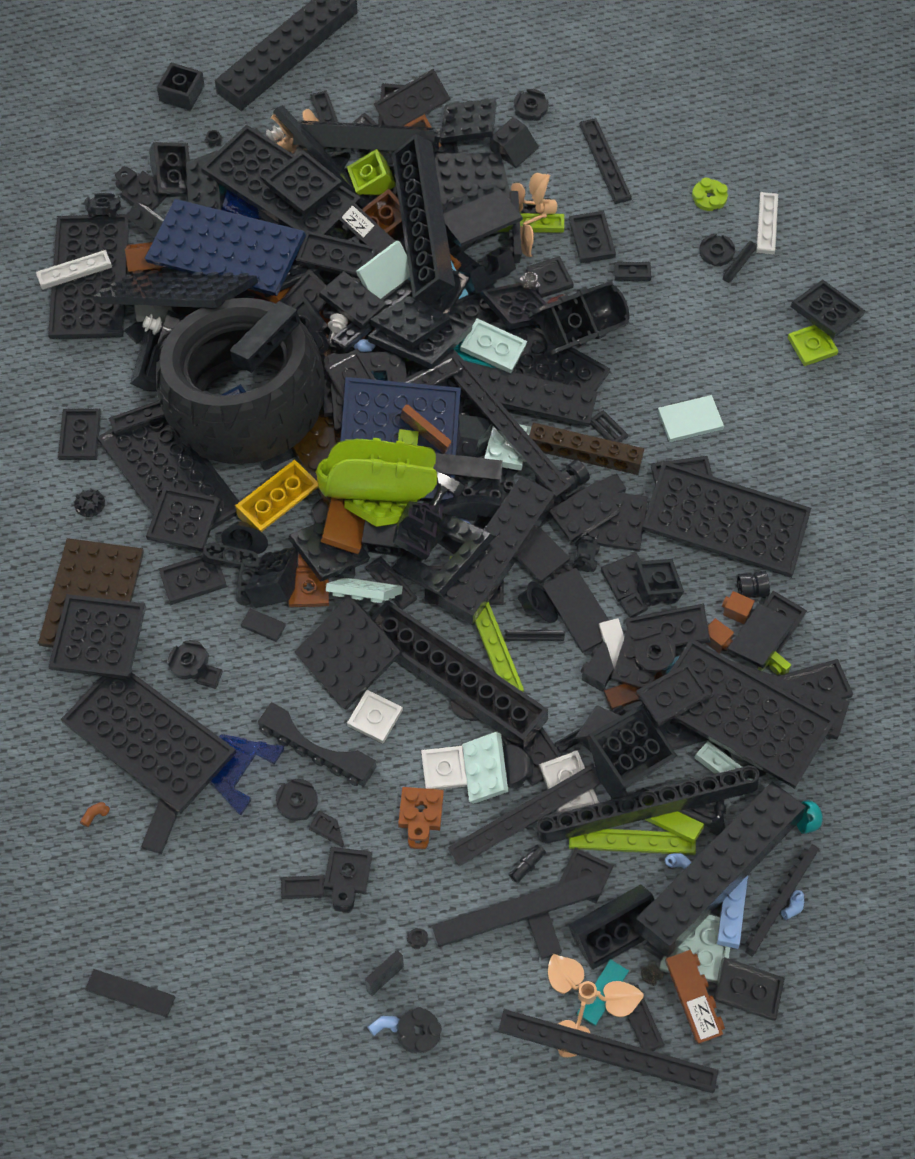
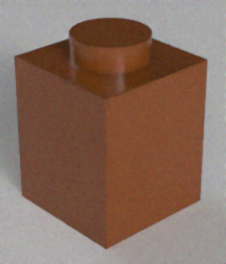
[722,591,755,624]
[706,618,734,654]

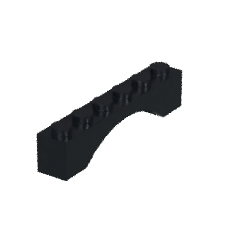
[258,702,377,787]

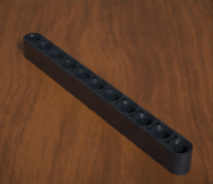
[537,766,759,843]

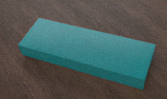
[576,959,629,1027]

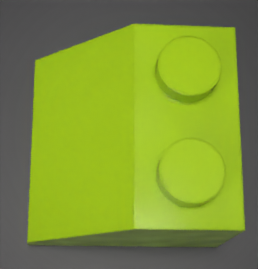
[347,149,396,195]

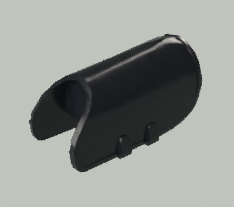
[528,281,630,357]

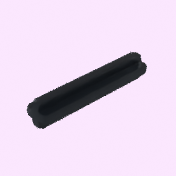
[722,241,757,283]
[505,630,565,641]

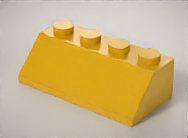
[235,459,319,532]

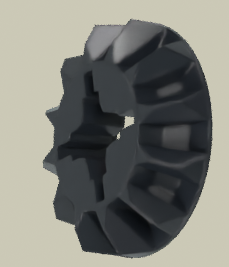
[74,488,105,517]

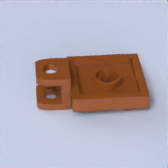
[289,554,329,607]
[398,787,444,849]

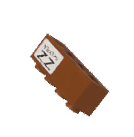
[665,950,725,1044]

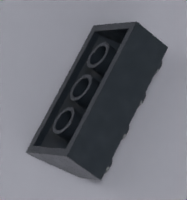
[568,884,655,970]

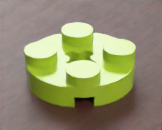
[692,177,728,211]

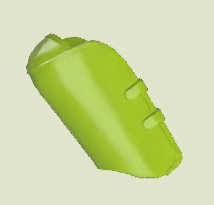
[316,438,437,503]

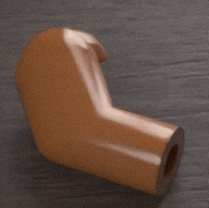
[80,802,110,827]

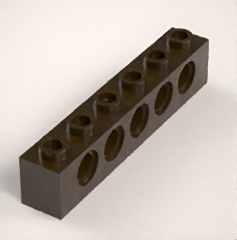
[529,422,645,475]

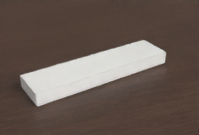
[756,192,778,254]
[36,250,112,290]

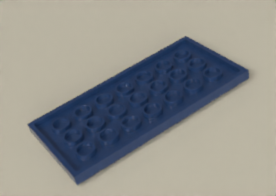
[145,199,306,296]

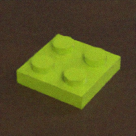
[788,325,838,366]

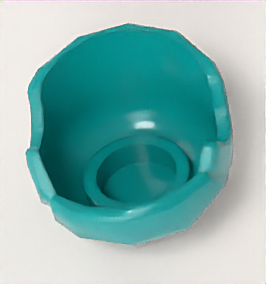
[797,800,823,834]

